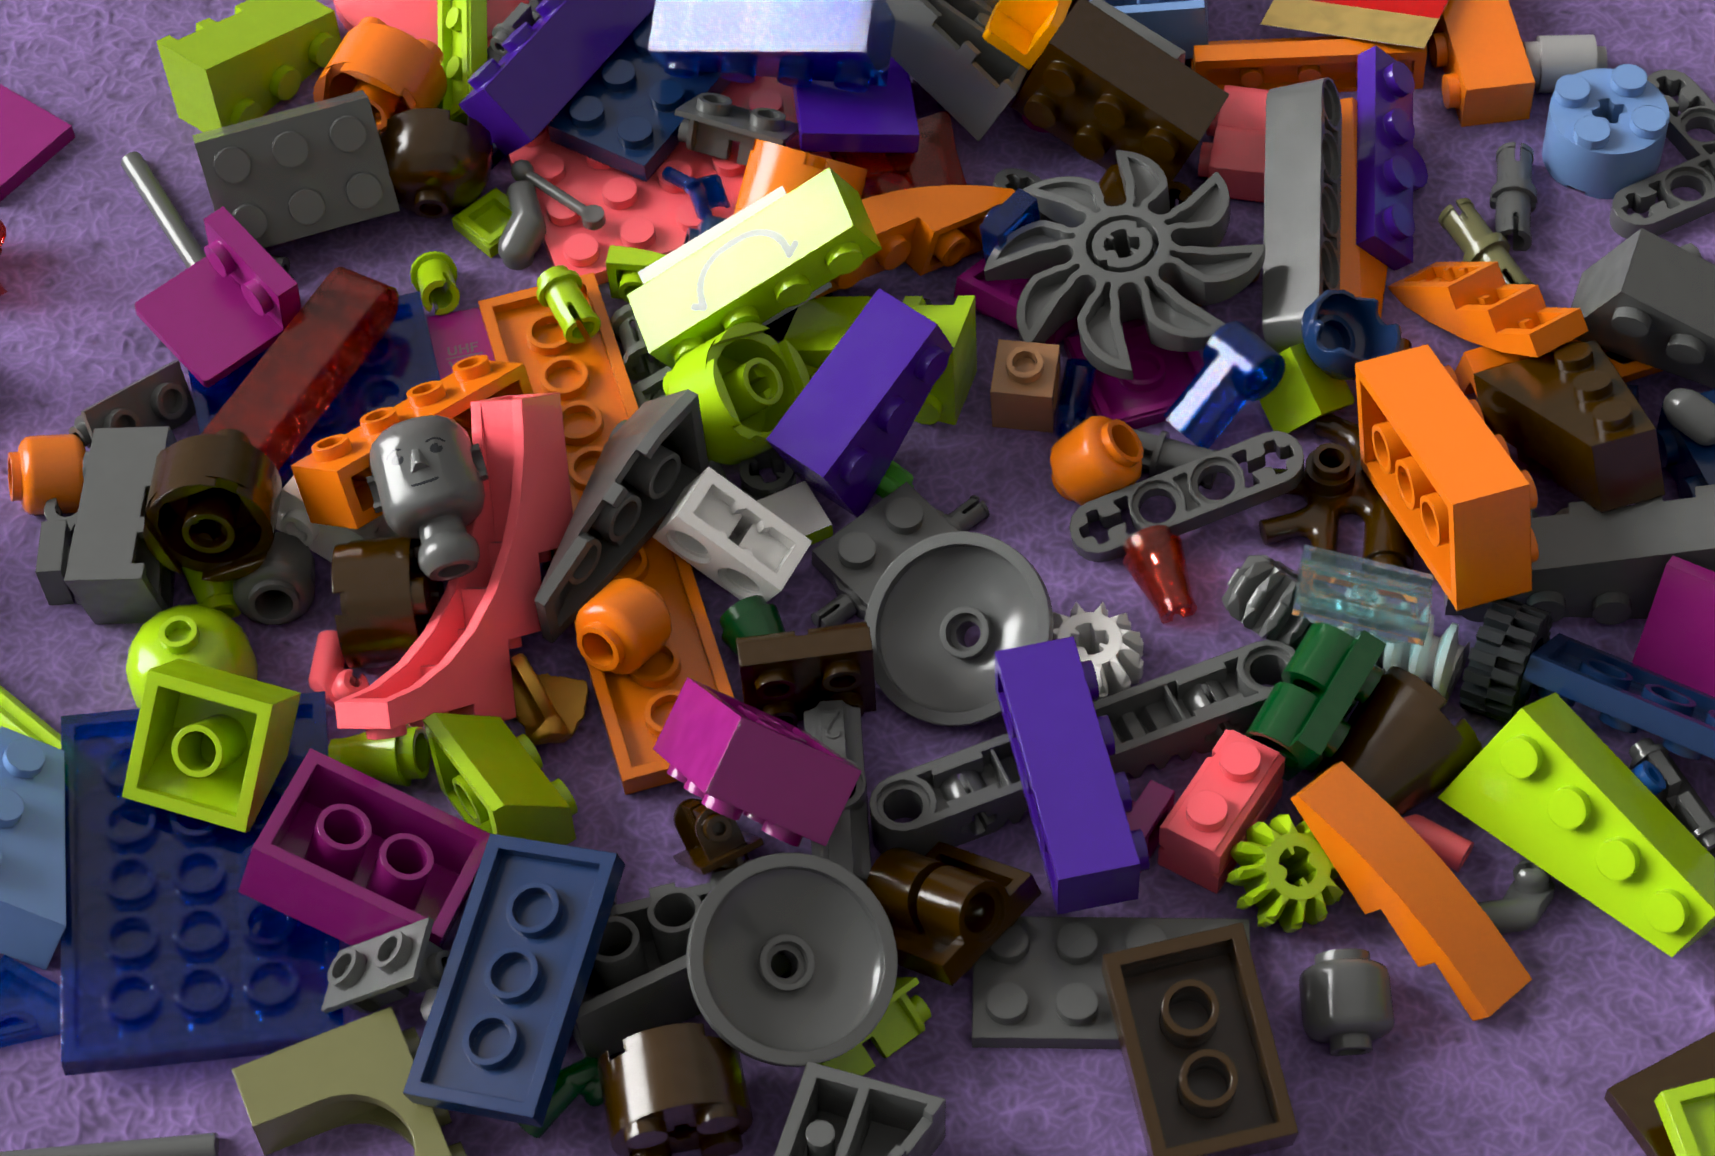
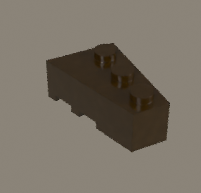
[1474,340,1665,512]

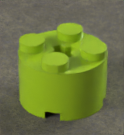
[663,322,810,465]

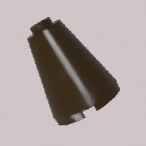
[1300,666,1483,840]

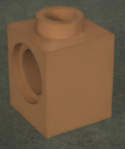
[990,339,1061,433]

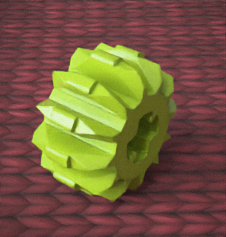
[1226,814,1344,933]

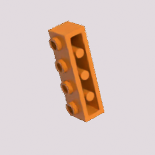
[290,355,534,529]

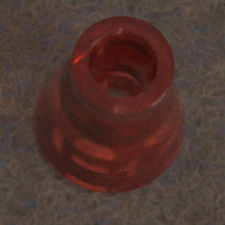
[1123,525,1197,624]

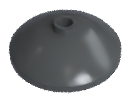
[864,531,1054,727]
[686,852,897,1067]

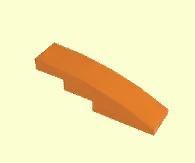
[1388,262,1589,358]
[1290,761,1532,1021]

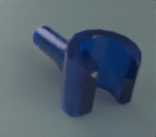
[662,166,730,219]

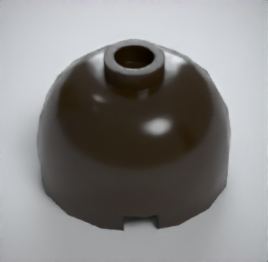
[378,108,493,219]

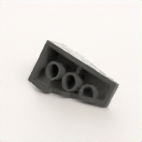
[534,389,709,643]

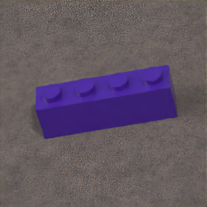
[458,0,661,156]
[995,636,1150,915]

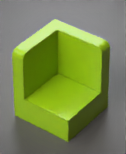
[1246,343,1354,434]

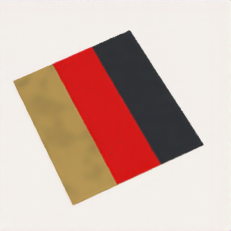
[1260,0,1449,49]

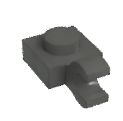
[35,498,78,605]

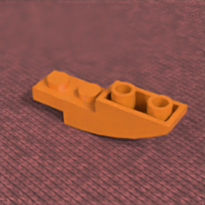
[814,185,1020,299]

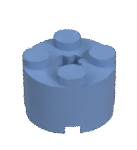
[1542,64,1670,199]

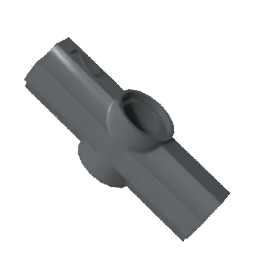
[804,700,872,886]

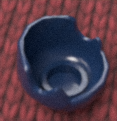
[1301,290,1402,380]

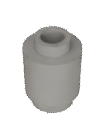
[1522,34,1607,93]

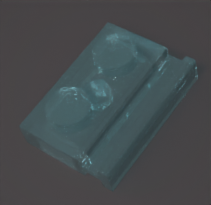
[1292,545,1434,646]

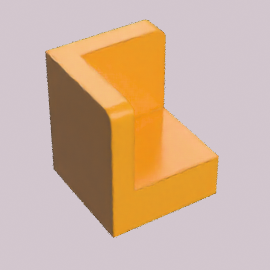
[982,0,1072,70]

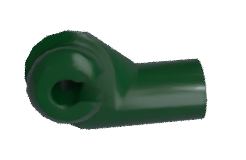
[518,1057,603,1138]

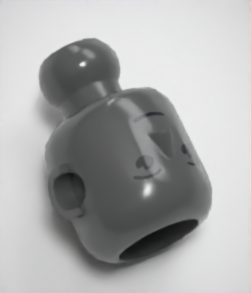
[366,415,489,581]

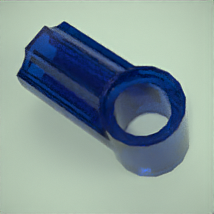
[1164,321,1286,449]

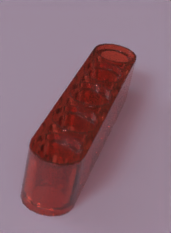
[200,266,399,471]

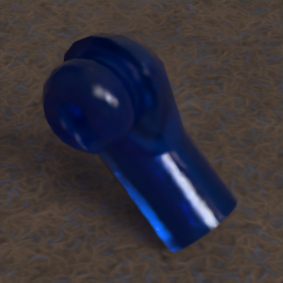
[1055,358,1097,440]

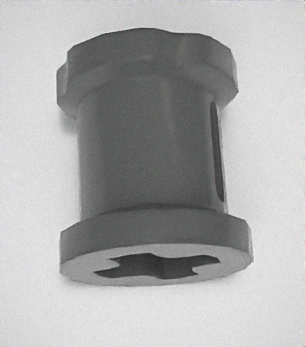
[610,303,667,381]

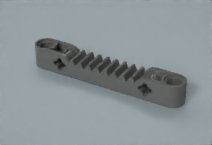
[869,640,1295,856]

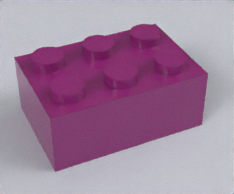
[653,677,862,847]
[238,748,490,948]

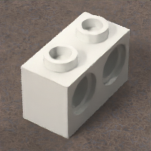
[653,467,812,602]

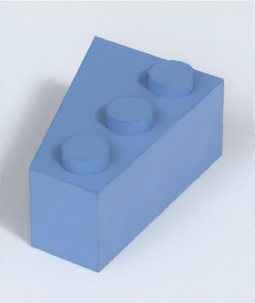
[0,726,66,970]

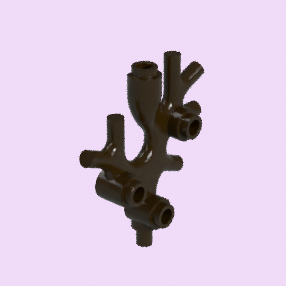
[1259,338,1415,584]

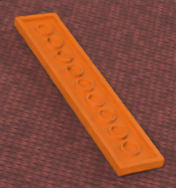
[478,272,734,795]

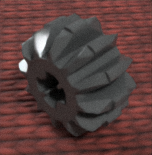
[1221,555,1337,651]

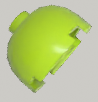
[126,604,258,709]

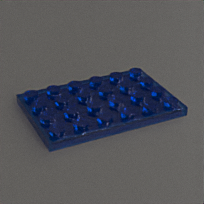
[61,691,345,1076]

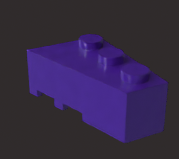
[766,288,954,517]

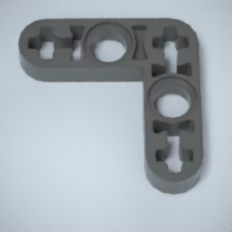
[1609,69,1715,239]

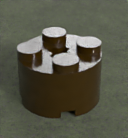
[143,428,282,582]
[331,536,444,669]
[597,1023,753,1156]

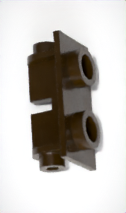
[673,798,764,875]

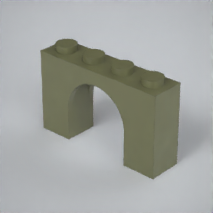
[232,1006,467,1156]

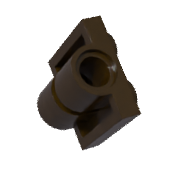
[736,621,876,726]
[867,841,1042,986]

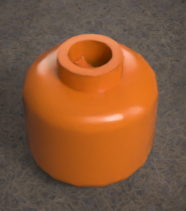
[1050,415,1144,506]
[8,434,86,516]
[575,578,672,675]

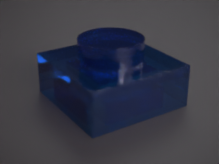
[979,188,1040,263]

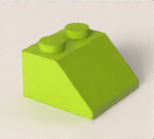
[122,658,301,833]
[423,713,578,845]

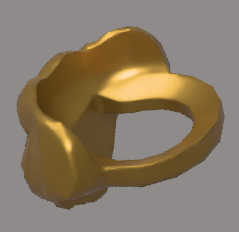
[510,653,588,746]

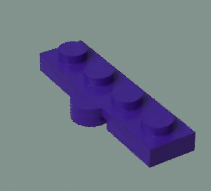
[1356,45,1428,270]

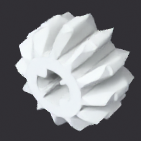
[1053,602,1144,701]

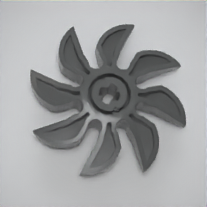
[984,150,1266,380]

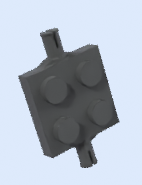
[811,482,990,628]

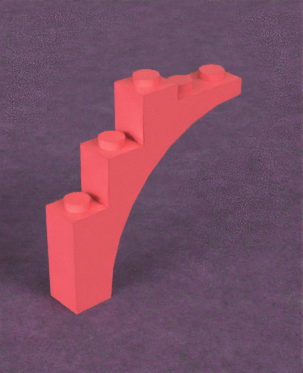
[334,392,573,740]

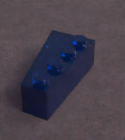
[648,0,896,92]

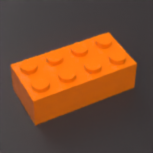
[1355,344,1539,611]

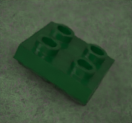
[1245,622,1387,781]

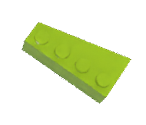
[1438,692,1715,957]

